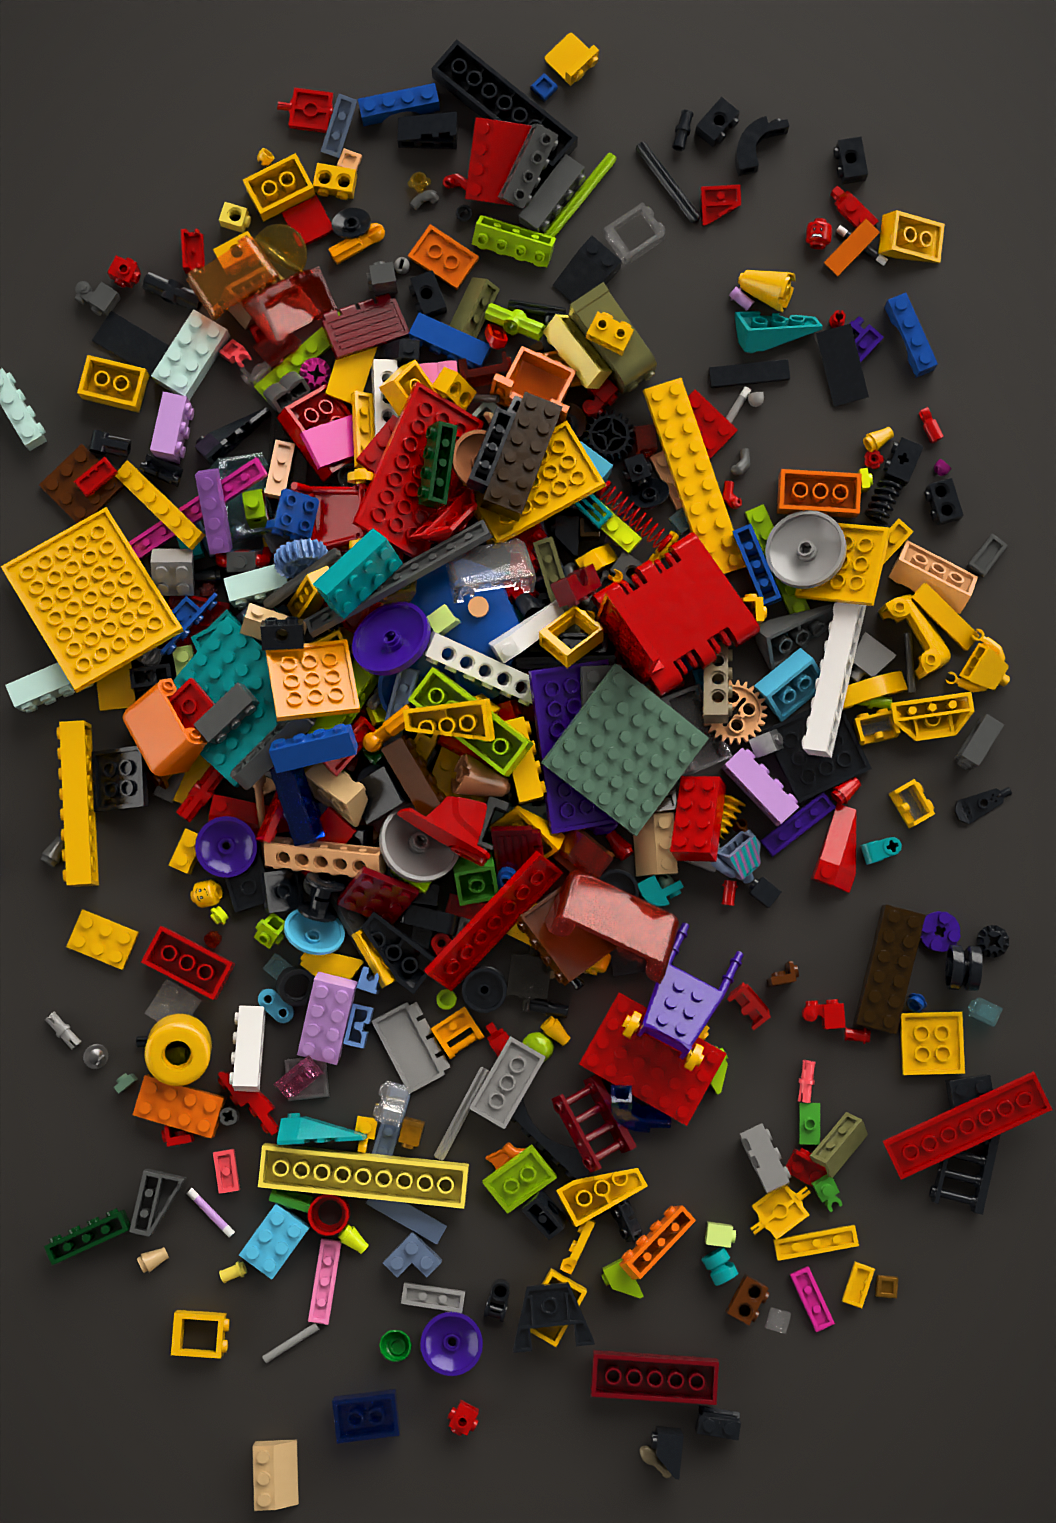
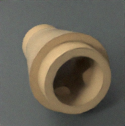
[137,1247,169,1273]

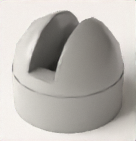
[394,257,410,274]
[748,392,764,407]

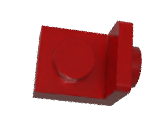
[162,1125,195,1147]

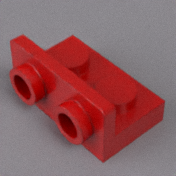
[785,1148,827,1187]

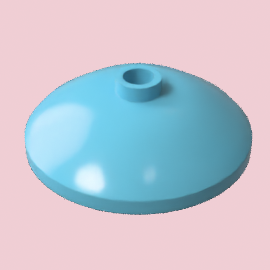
[284,909,345,955]

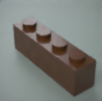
[381,734,446,817]

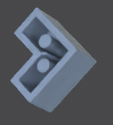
[383,1231,442,1278]

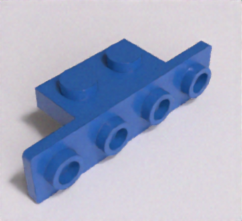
[160,593,218,657]

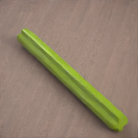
[543,152,616,237]

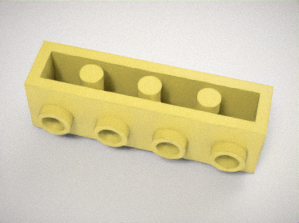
[543,314,612,389]

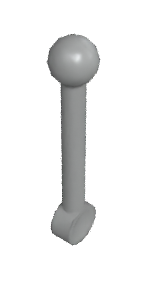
[582,570,610,606]

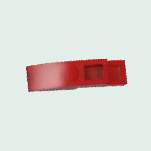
[217,1071,279,1135]

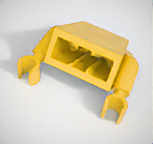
[945,629,1010,693]

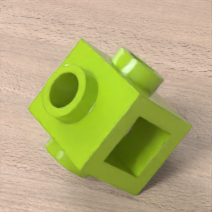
[254,913,285,949]

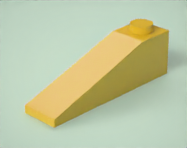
[556,1168,648,1227]

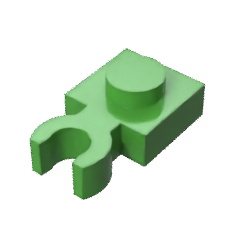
[811,1174,842,1212]

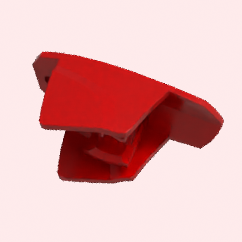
[396,796,491,866]

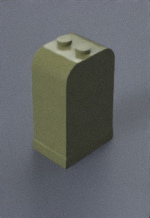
[569,282,657,394]

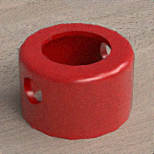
[308,1194,351,1236]

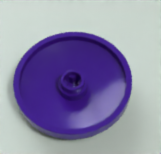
[352,602,431,676]

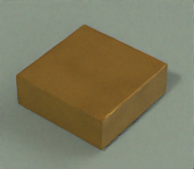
[875,1275,898,1299]

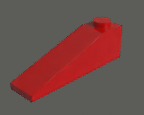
[208,794,296,836]
[811,803,856,893]

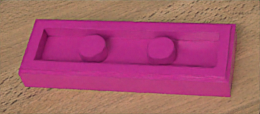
[789,1266,835,1332]

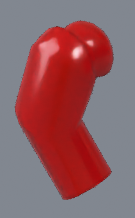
[443,173,467,190]
[723,481,742,509]

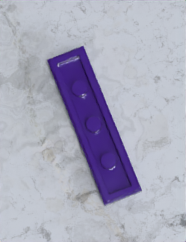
[760,792,836,857]

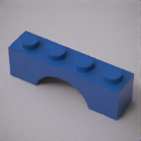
[358,83,440,126]
[884,292,938,378]

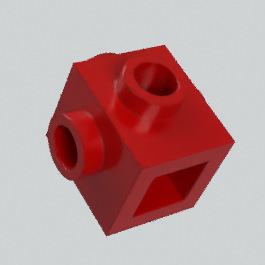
[107,255,141,288]
[447,1400,479,1436]

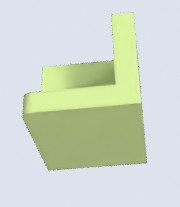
[427,604,461,636]

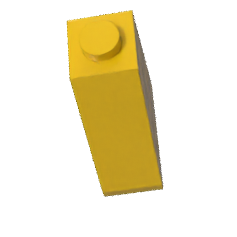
[300,952,364,980]

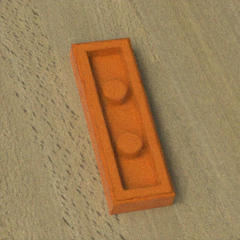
[824,219,880,277]

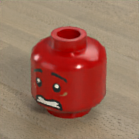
[805,218,832,249]

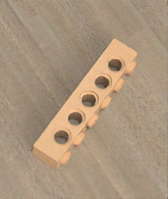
[264,836,387,878]

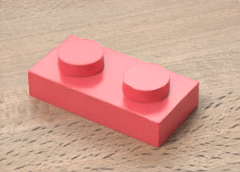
[213,1149,240,1194]

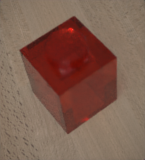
[633,424,658,456]

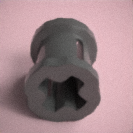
[219,1106,240,1126]

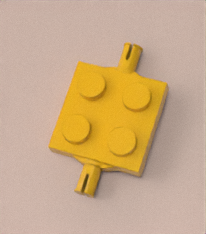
[750,1185,811,1240]

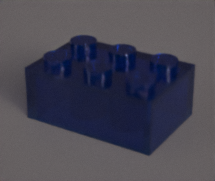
[332,1389,401,1444]

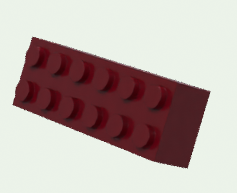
[591,1350,719,1405]

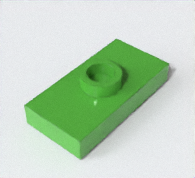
[799,1103,820,1145]
[269,1189,314,1213]

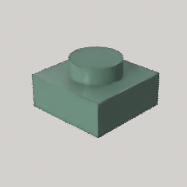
[114,1073,138,1094]

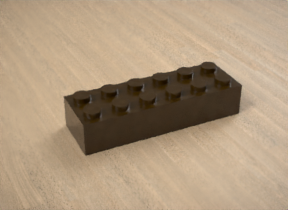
[480,392,563,522]
[853,904,926,1034]

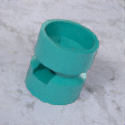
[701,1247,739,1286]

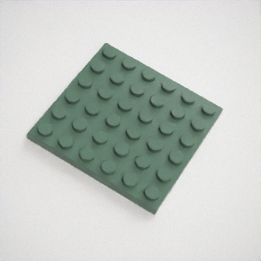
[541,664,709,836]

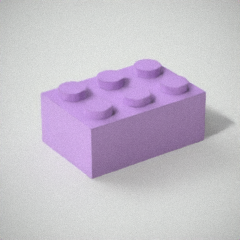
[150,392,194,464]

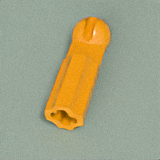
[328,223,385,265]
[363,704,412,752]

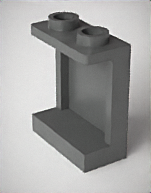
[477,796,510,852]

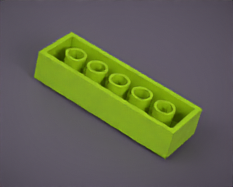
[408,667,534,777]

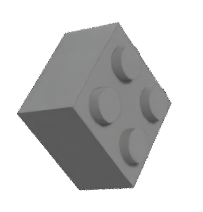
[151,549,195,596]

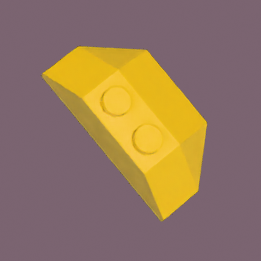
[890,692,975,741]

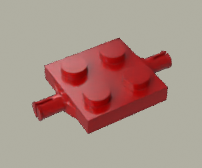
[277,88,334,133]

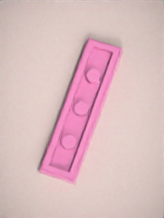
[308,1238,342,1325]

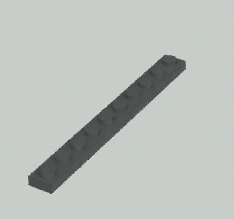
[304,519,492,638]

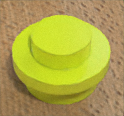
[210,906,229,925]

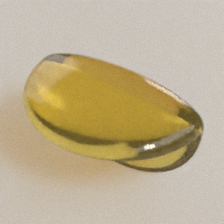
[254,224,307,272]

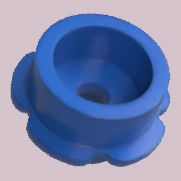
[907,993,927,1012]

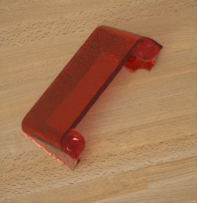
[545,870,679,984]

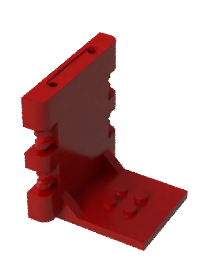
[591,532,760,698]

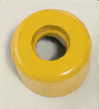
[144,1014,212,1086]

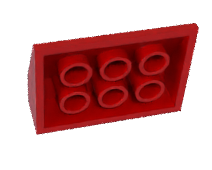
[465,117,531,206]
[277,383,354,483]

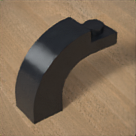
[735,116,789,177]

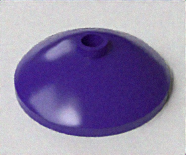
[195,816,257,878]
[420,1312,483,1376]

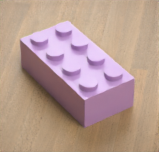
[722,747,799,826]
[297,971,358,1065]

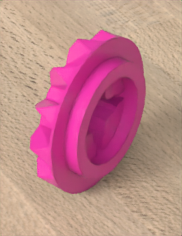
[300,358,331,390]

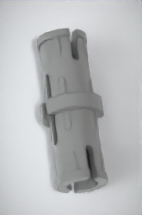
[45,1011,82,1050]

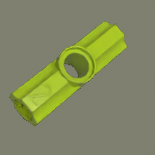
[484,303,546,341]

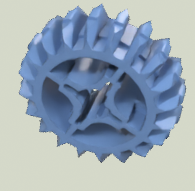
[274,538,328,579]

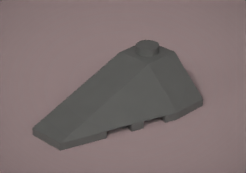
[755,604,834,670]

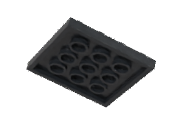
[763,708,872,803]

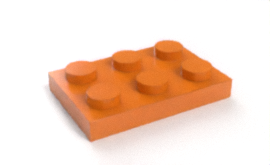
[408,224,479,290]

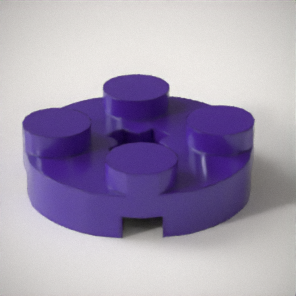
[920,911,961,952]

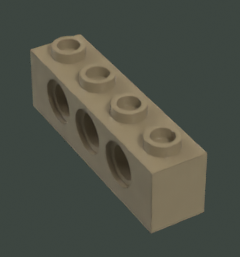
[703,642,733,724]

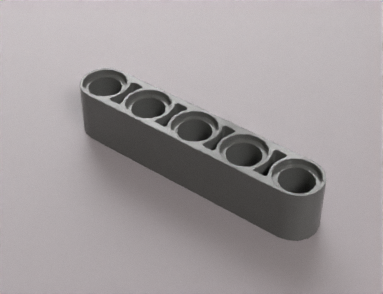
[230,717,316,790]

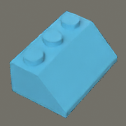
[754,648,821,722]

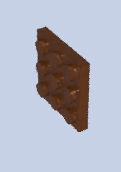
[39,444,125,523]

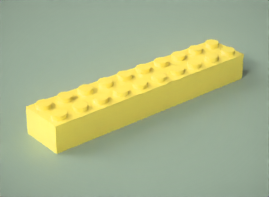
[258,1143,469,1209]

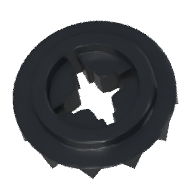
[977,925,1009,958]

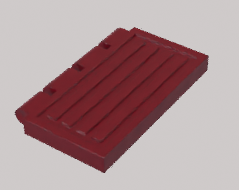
[321,293,409,360]
[491,825,549,898]

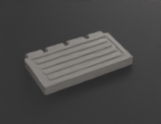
[371,1002,450,1094]

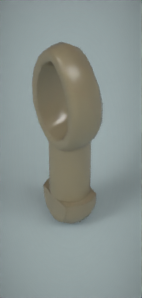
[640,1446,672,1478]

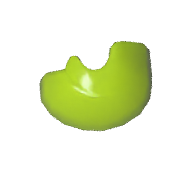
[522,1032,554,1062]

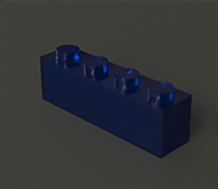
[270,767,325,846]

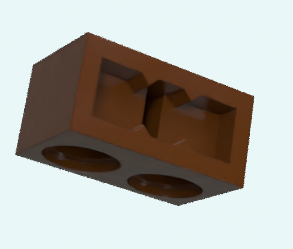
[725,1274,769,1325]

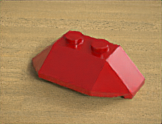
[410,487,478,544]

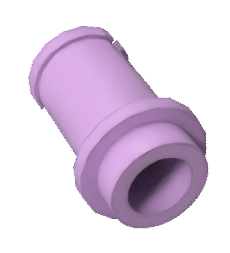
[729,286,755,311]

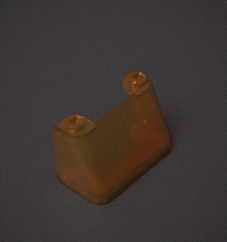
[186,235,279,321]

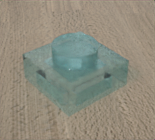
[668,507,689,535]
[263,953,292,980]

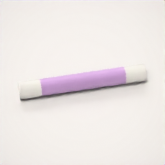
[186,1188,235,1238]

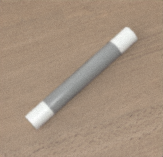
[726,387,751,423]

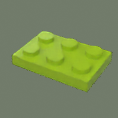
[482,1144,557,1214]

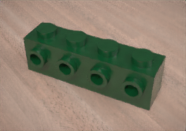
[417,421,458,509]
[44,1208,131,1265]

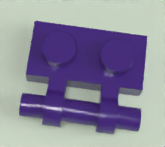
[849,316,884,362]

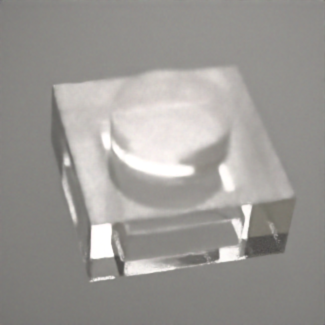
[765,1307,791,1334]

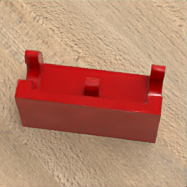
[181,229,206,274]

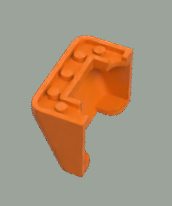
[122,678,207,776]

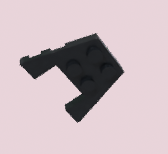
[513,1282,595,1353]

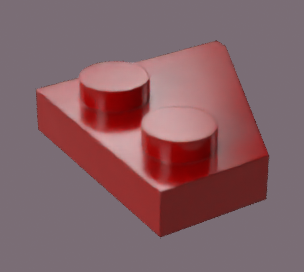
[700,184,741,226]

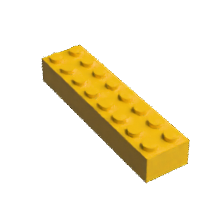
[57,720,99,887]

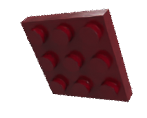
[337,866,419,925]

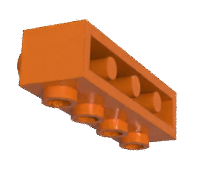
[619,1205,696,1280]

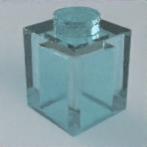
[968,998,1003,1027]

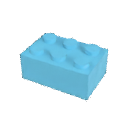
[239,1203,311,1279]

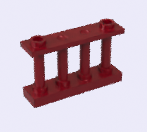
[551,1074,637,1172]

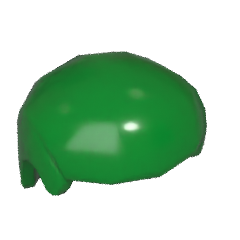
[379,1330,412,1362]

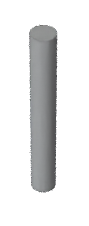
[262,1323,320,1363]

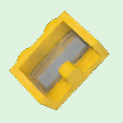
[853,708,900,746]
[889,779,935,828]

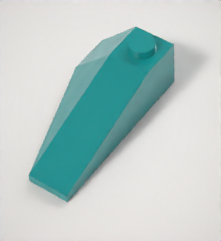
[735,311,823,353]
[277,1113,367,1145]

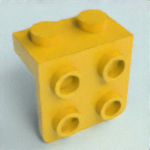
[545,33,599,86]

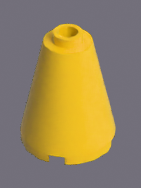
[738,270,796,312]

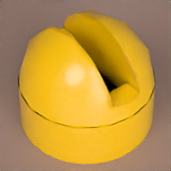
[257,148,275,166]

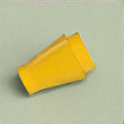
[863,427,894,452]
[541,1016,571,1046]

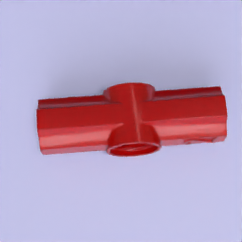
[176,765,224,822]

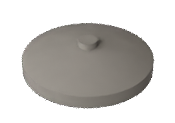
[765,510,847,589]
[379,802,459,883]

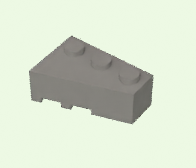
[740,1123,791,1194]

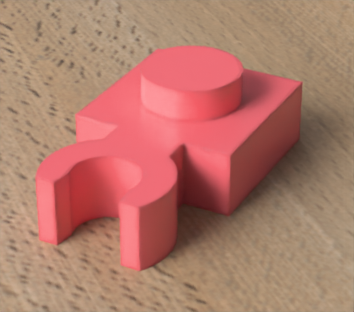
[218,339,252,367]

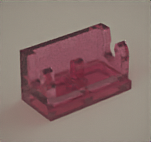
[274,1056,323,1098]

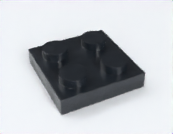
[260,869,304,914]

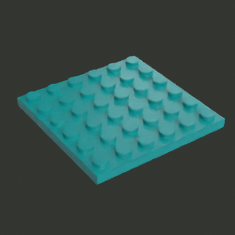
[168,615,281,787]

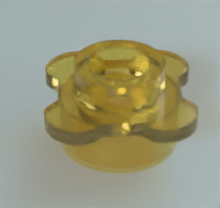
[408,172,431,193]

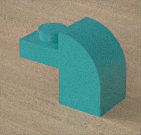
[638,875,684,907]

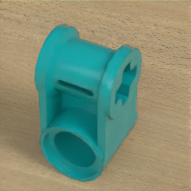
[860,837,902,865]

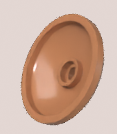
[452,430,488,490]

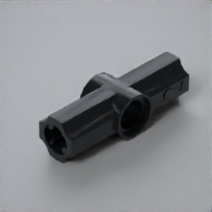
[142,272,204,312]

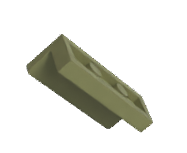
[449,277,500,338]
[810,1112,868,1178]

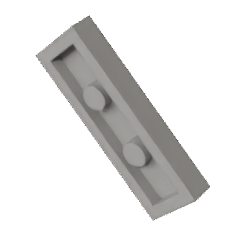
[401,1282,465,1313]

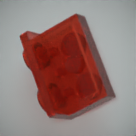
[253,321,301,367]

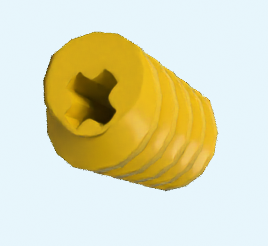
[720,795,746,840]

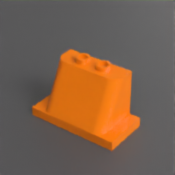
[490,346,576,427]

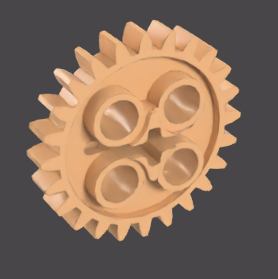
[701,680,767,745]

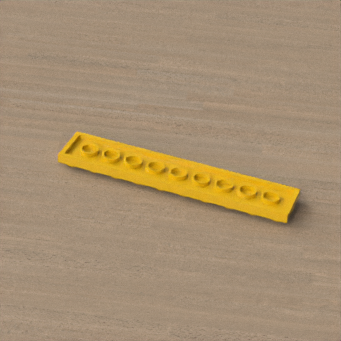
[643,378,746,574]

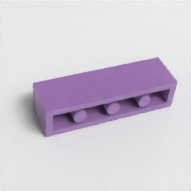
[195,468,233,555]

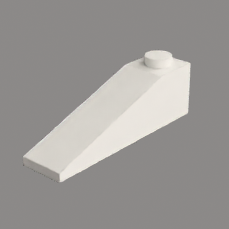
[488,600,565,663]

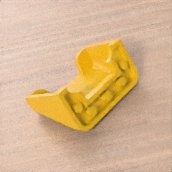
[878,594,951,680]

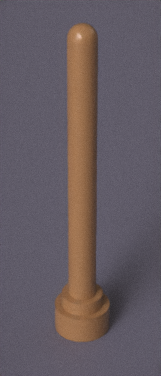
[252,774,271,869]

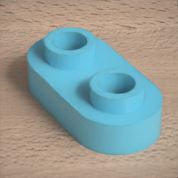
[258,989,294,1023]

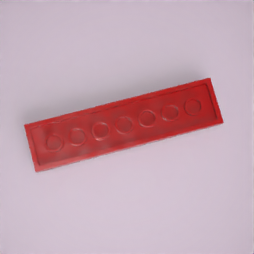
[424,851,563,991]
[883,1071,1052,1180]

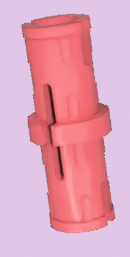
[797,1060,816,1103]

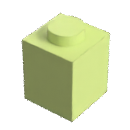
[704,1222,736,1248]

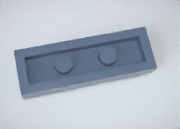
[321,94,358,158]

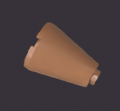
[451,754,511,798]

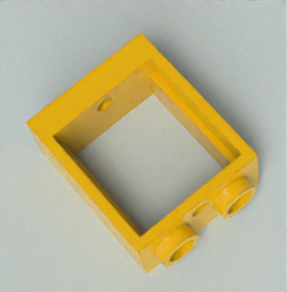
[539,605,603,668]
[171,1310,230,1359]

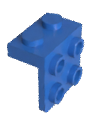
[265,488,319,541]

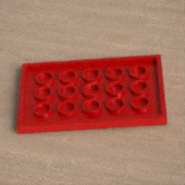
[579,992,727,1126]

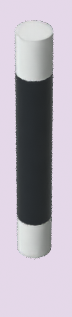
[836,225,888,266]

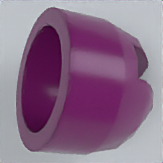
[934,459,952,476]

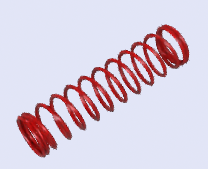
[595,480,673,552]

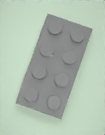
[469,1036,546,1129]

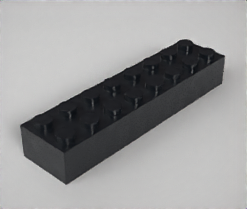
[431,39,578,174]

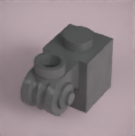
[74,281,121,317]

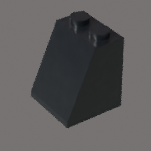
[359,765,411,824]

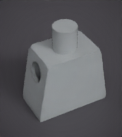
[850,632,896,683]

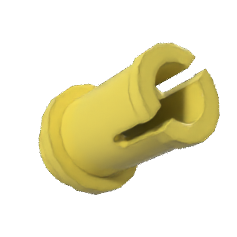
[219,1261,247,1283]

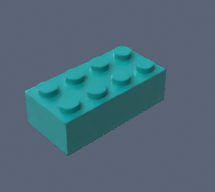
[313,528,403,619]

